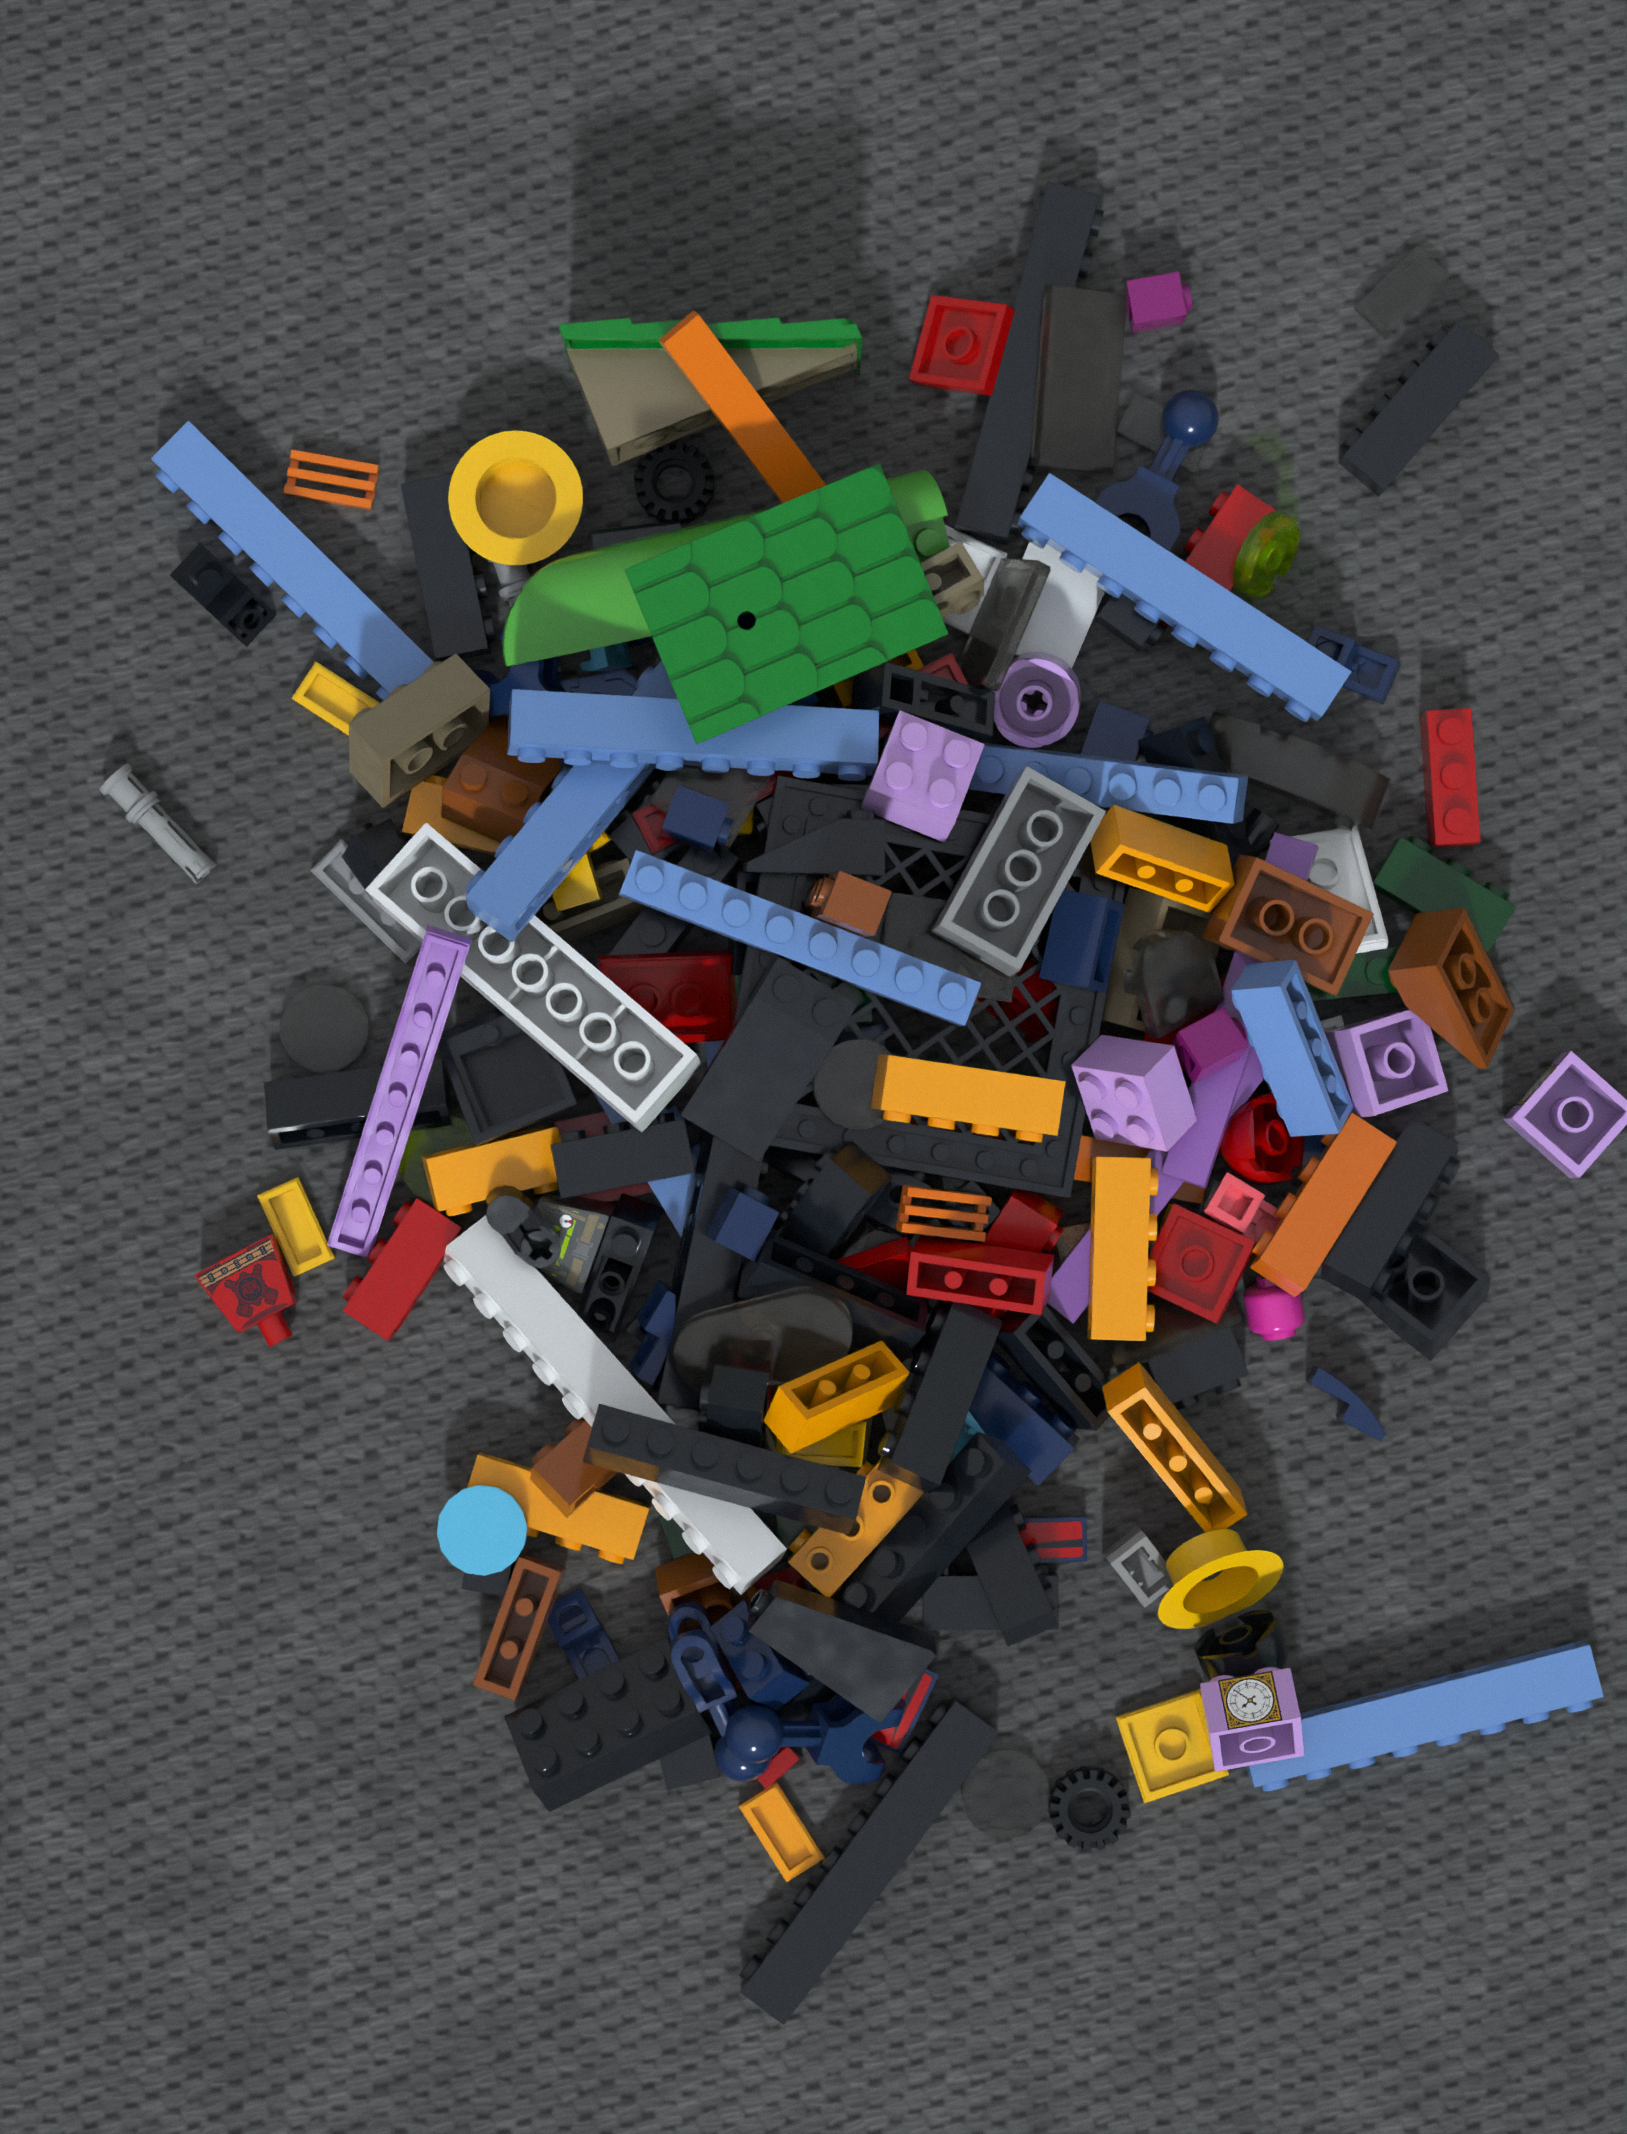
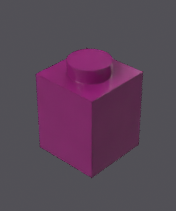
[1123,272,1192,333]
[1171,1007,1248,1084]

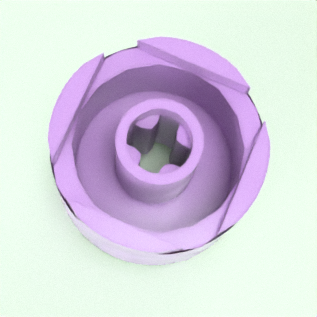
[991,652,1082,748]

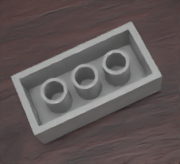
[931,766,1106,976]

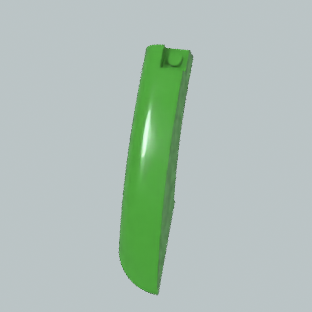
[502,469,950,667]

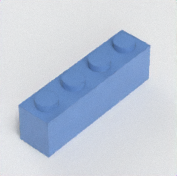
[1231,960,1354,1137]

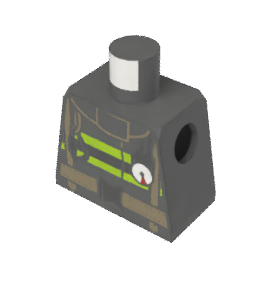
[521,1191,616,1294]

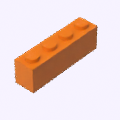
[1250,1113,1397,1297]

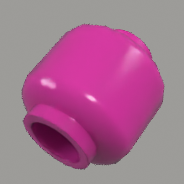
[1243,1275,1305,1341]

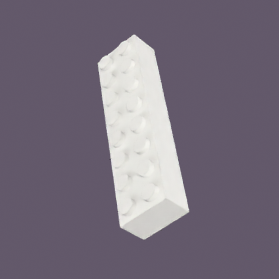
[365,822,702,1133]

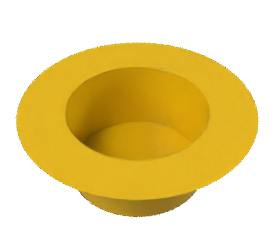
[448,431,583,565]
[1158,1529,1283,1629]

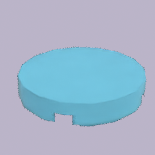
[437,1485,528,1576]

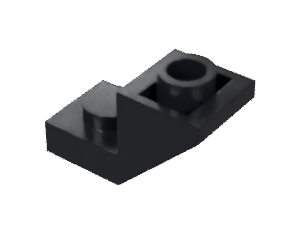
[170,543,277,647]

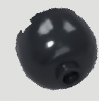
[1194,1610,1288,1681]

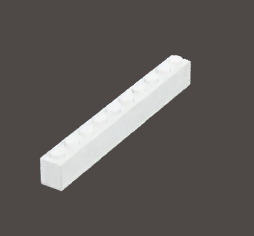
[444,1215,787,1595]

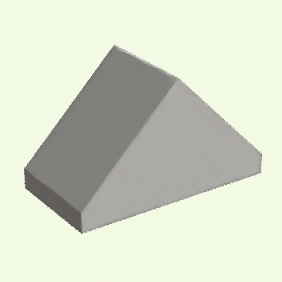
[1102,1526,1173,1608]

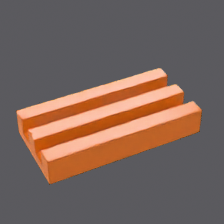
[283,449,380,511]
[896,1185,992,1242]

